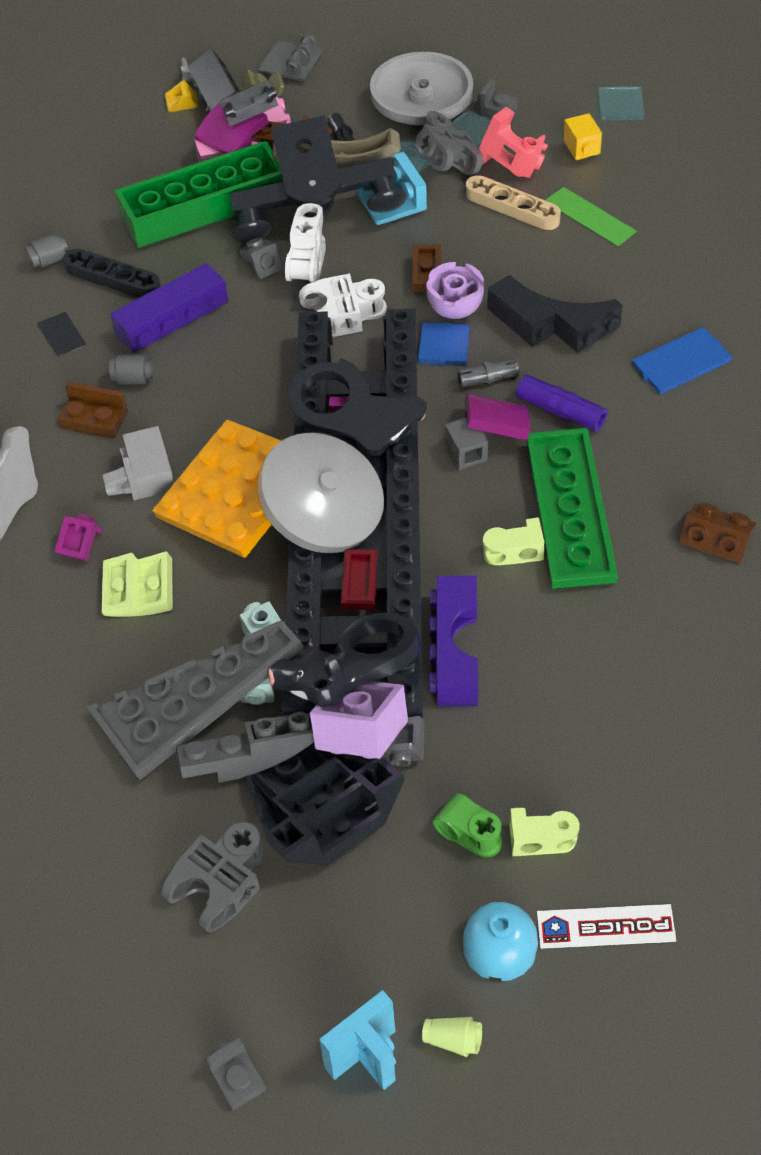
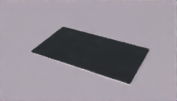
[37,312,87,357]

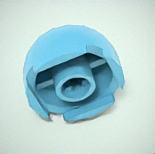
[463,902,538,981]

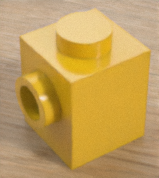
[563,113,602,160]

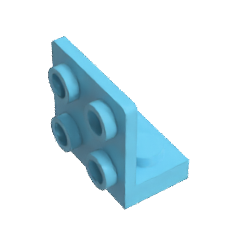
[356,152,427,225]

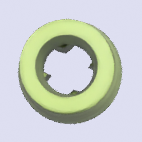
[422,1017,482,1057]

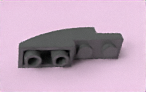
[176,712,314,783]

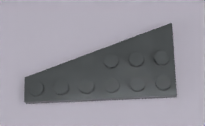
[87,620,305,780]

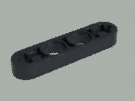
[64,249,161,298]

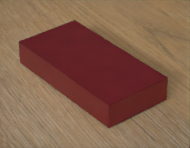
[341,549,378,610]

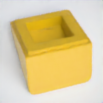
[165,80,199,112]

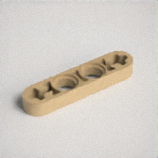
[466,176,561,230]

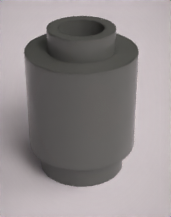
[25,233,68,268]
[109,355,154,385]

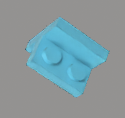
[319,990,396,1090]

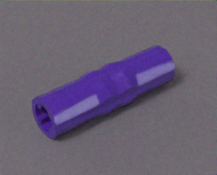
[516,374,608,432]

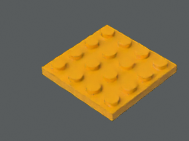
[152,419,281,558]

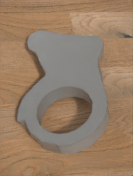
[0,426,38,541]

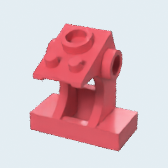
[479,107,548,178]

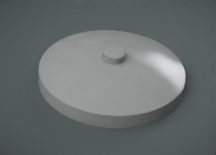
[370,52,473,125]
[257,433,384,553]

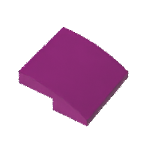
[194,95,268,154]
[464,393,530,440]

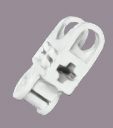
[285,203,326,283]
[299,274,387,337]

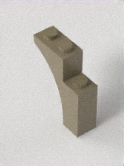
[273,128,401,169]

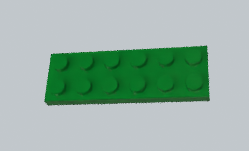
[526,428,618,589]

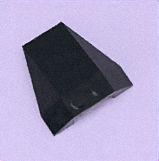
[245,742,405,865]

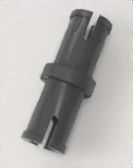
[457,358,519,389]

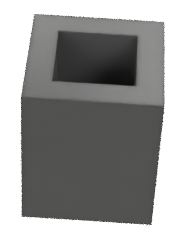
[445,418,488,470]

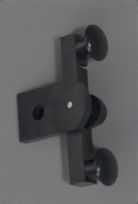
[230,115,407,243]

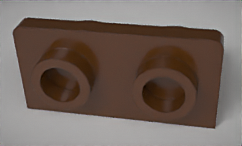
[57,382,128,438]

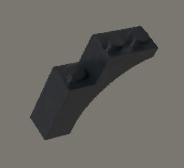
[487,275,623,352]

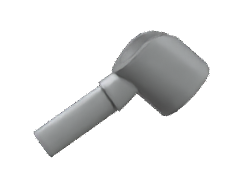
[180,58,192,81]

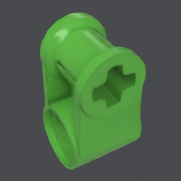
[432,793,502,858]

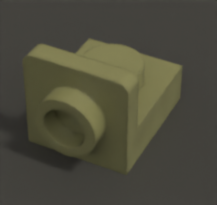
[241,69,284,97]

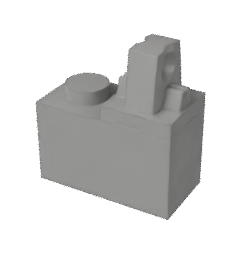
[103,426,174,501]

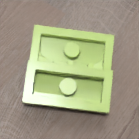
[102,551,173,617]

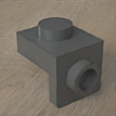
[239,238,283,279]
[382,716,425,766]

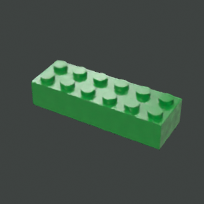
[114,141,283,248]

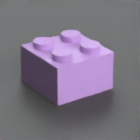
[310,681,408,759]

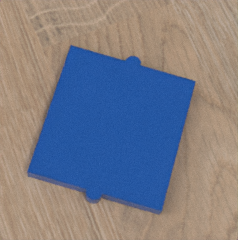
[418,322,470,367]

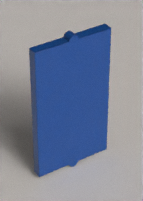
[632,327,732,394]

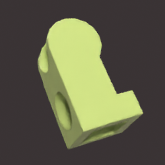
[483,517,544,565]
[509,808,580,856]

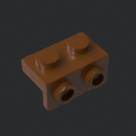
[679,503,757,563]

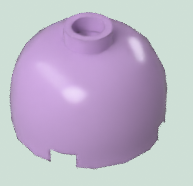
[426,262,484,319]

